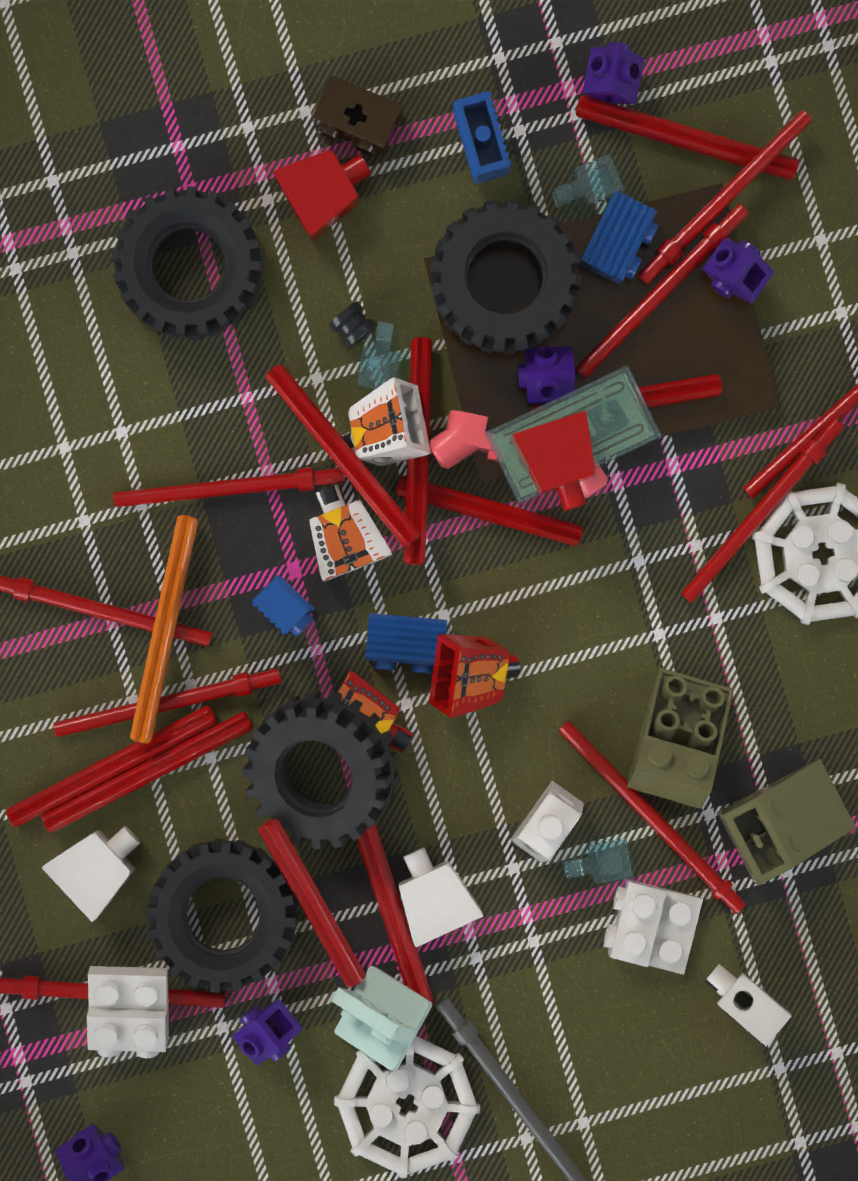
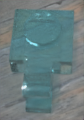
[551,154,625,208]
[357,321,401,389]
[562,838,633,884]

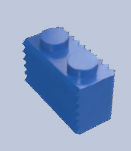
[453,91,512,184]
[580,191,659,285]
[253,575,315,636]
[365,613,447,673]

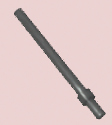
[436,997,587,1181]

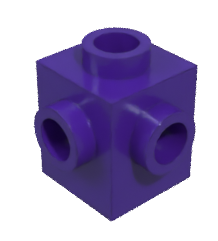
[582,42,645,104]
[702,238,774,303]
[518,346,575,404]
[232,998,303,1066]
[55,1123,125,1181]

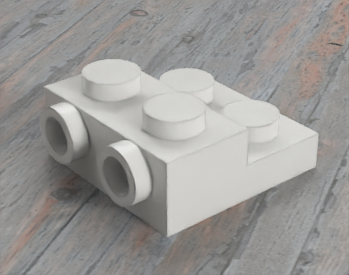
[603,879,703,975]
[87,966,169,1058]

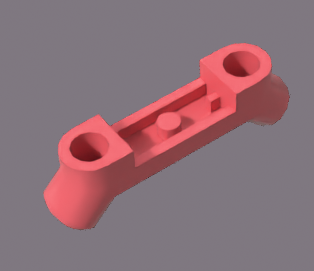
[429,410,608,498]

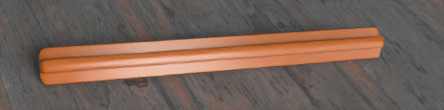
[130,515,198,744]

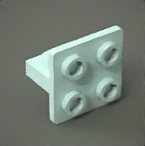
[331,966,432,1071]

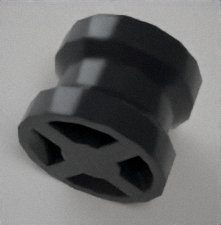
[328,301,378,350]

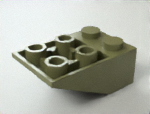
[626,668,734,809]
[717,759,856,885]

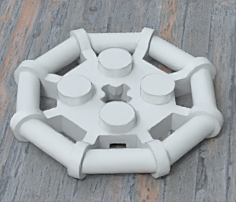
[752,483,858,625]
[334,1036,480,1178]

